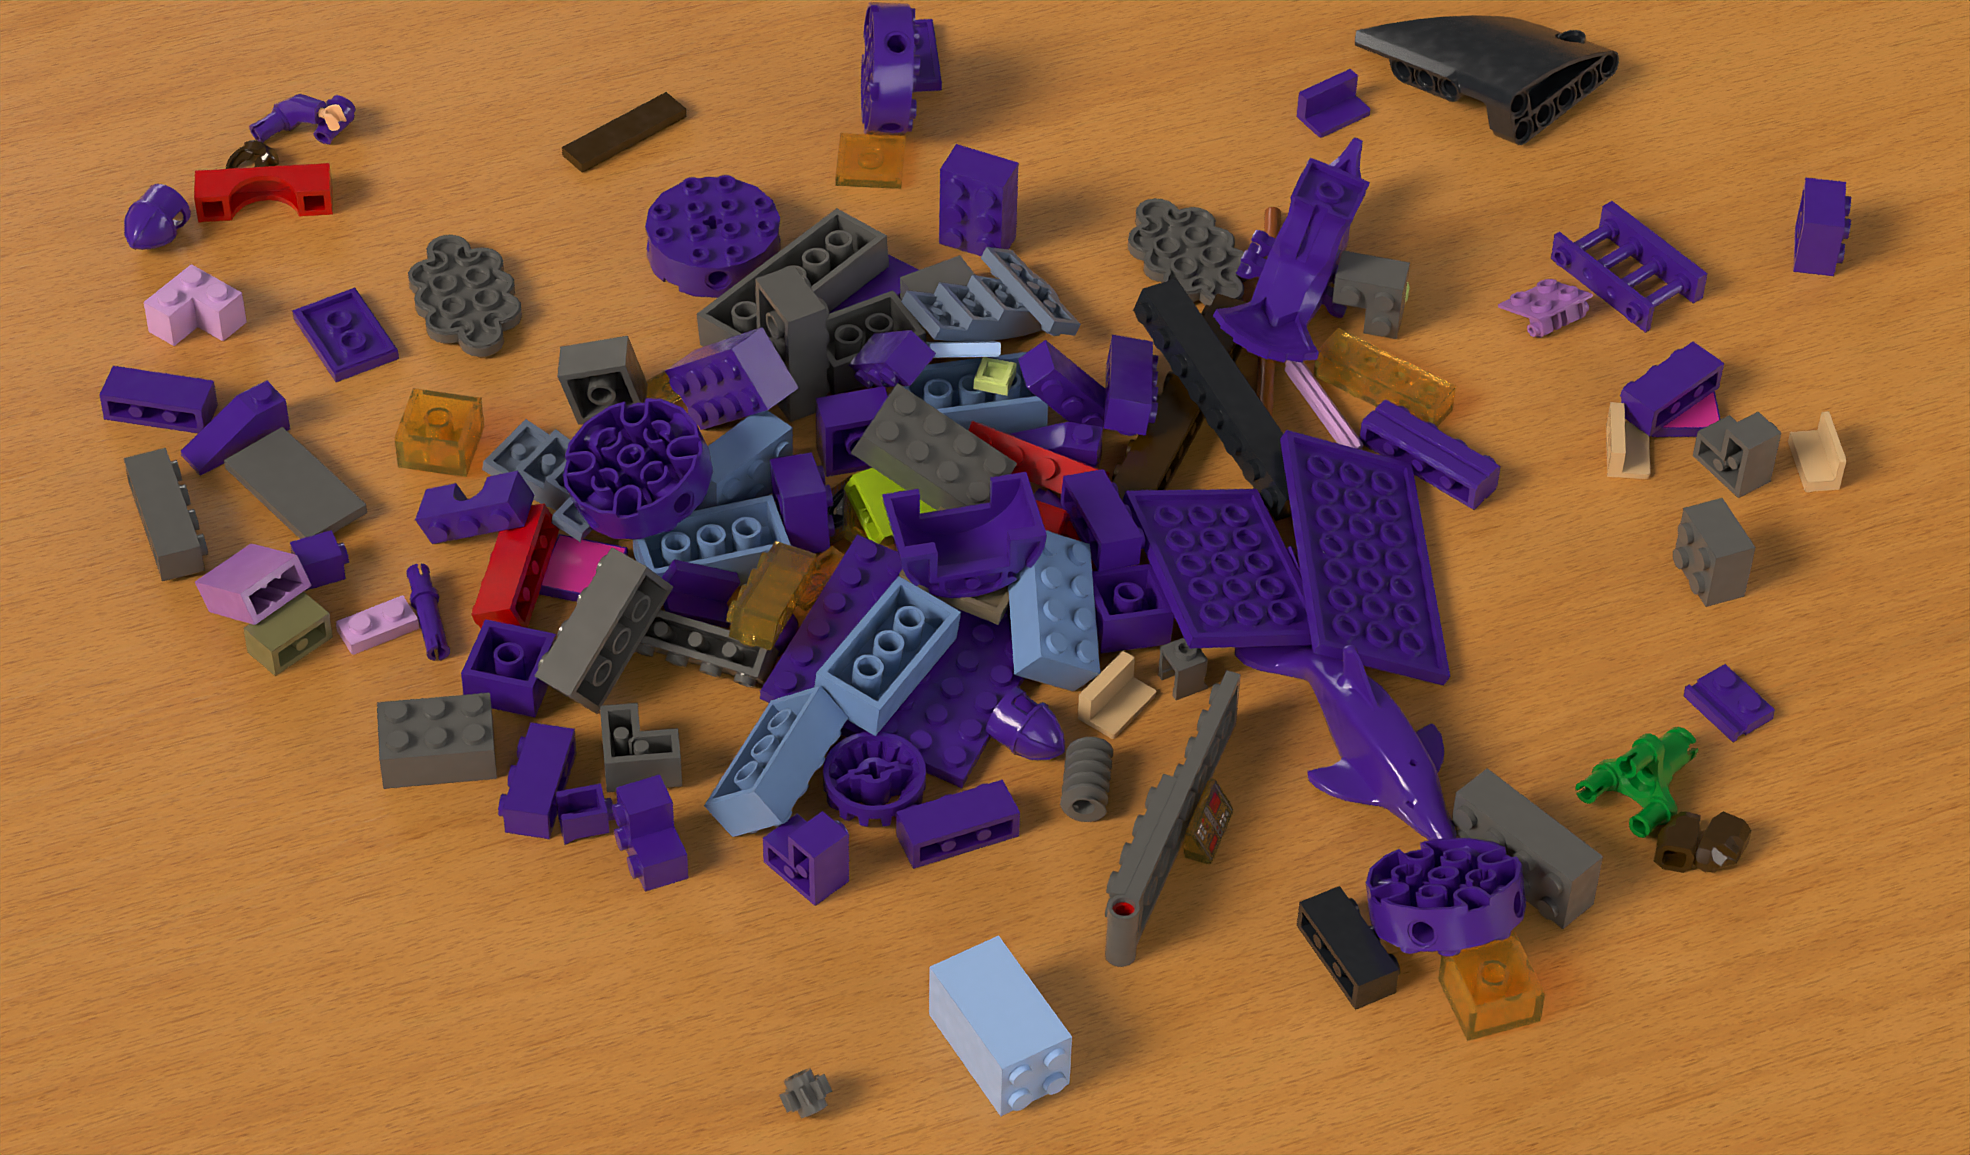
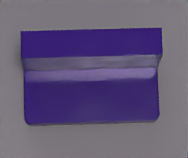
[1296,69,1371,138]
[662,559,740,628]

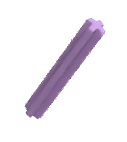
[1285,360,1363,450]

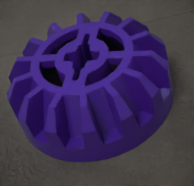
[823,731,926,827]

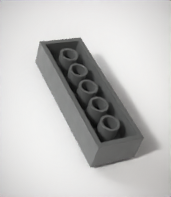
[696,208,889,347]

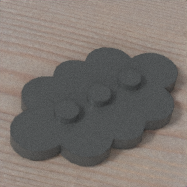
[1128,198,1248,305]
[408,235,522,357]

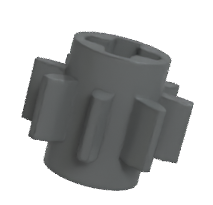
[779,1068,832,1118]

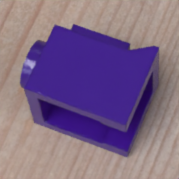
[556,783,615,845]

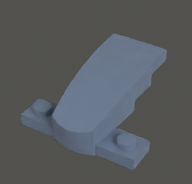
[901,247,1081,342]
[482,419,593,542]

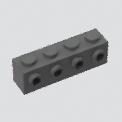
[124,448,208,582]
[635,610,779,688]

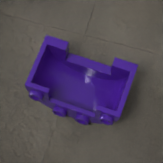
[882,472,1047,598]

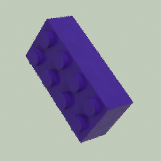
[665,327,799,430]

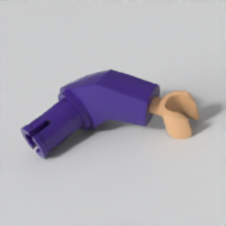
[249,94,347,142]

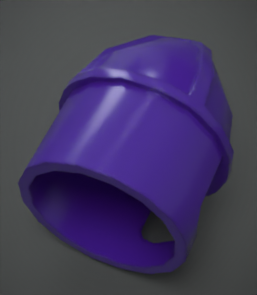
[124,184,191,250]
[986,687,1066,760]

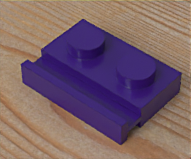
[1683,664,1775,742]

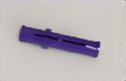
[406,563,450,661]

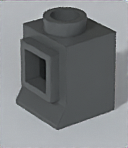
[1158,638,1208,700]

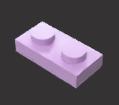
[336,595,419,655]

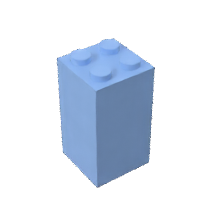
[929,935,1072,1116]

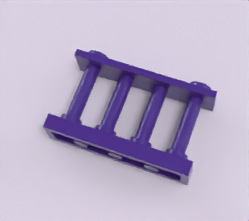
[1551,201,1708,333]

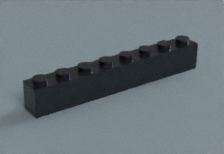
[1133,278,1292,521]

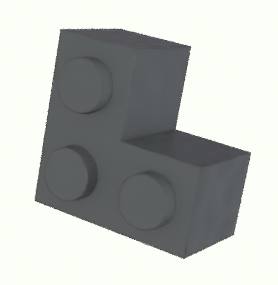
[1332,251,1410,339]
[1693,412,1781,498]
[600,703,682,792]

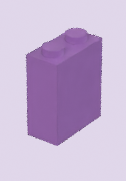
[195,543,312,625]

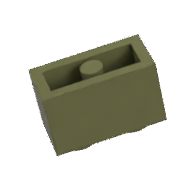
[243,592,333,676]

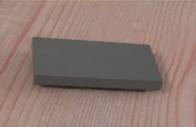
[224,427,367,539]

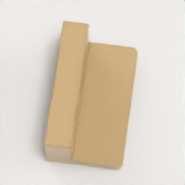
[1606,402,1650,479]
[1788,411,1846,492]
[1078,651,1156,739]

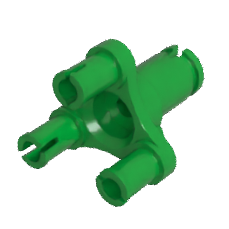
[1575,727,1698,838]

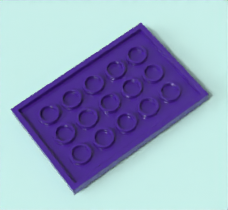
[1122,489,1312,649]

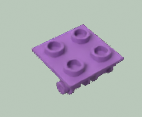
[1498,279,1593,338]

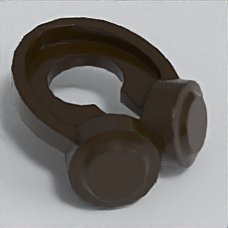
[226,140,279,169]

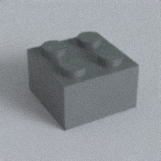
[557,336,648,425]
[1673,498,1756,607]

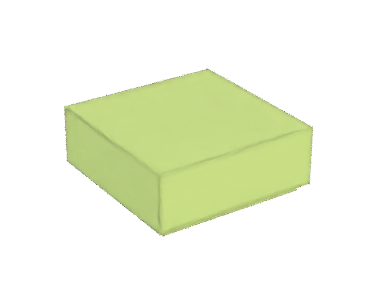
[973,357,1017,396]

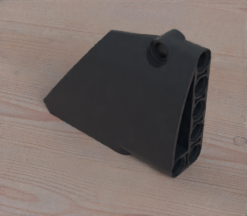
[1355,15,1619,145]

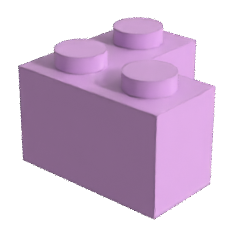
[144,264,247,346]

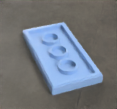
[926,341,1001,358]

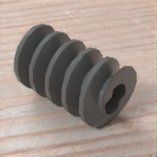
[1060,737,1113,822]

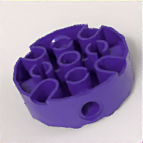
[861,2,920,136]
[645,175,781,298]
[563,398,713,539]
[1365,838,1526,956]

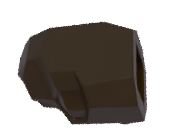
[1654,811,1701,873]
[1693,811,1752,873]

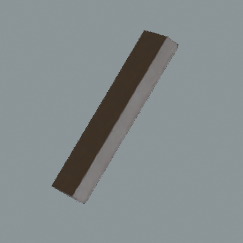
[562,92,687,173]

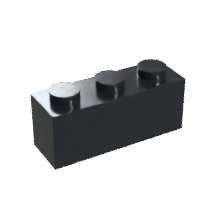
[1297,886,1400,1010]

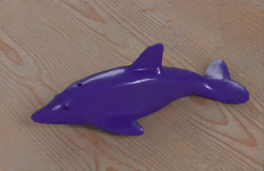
[1235,644,1456,840]

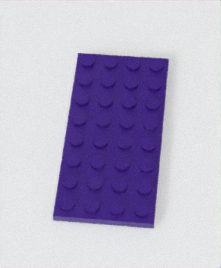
[1280,430,1451,686]

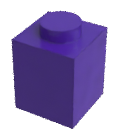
[290,530,349,591]

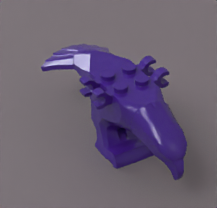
[1213,138,1370,363]

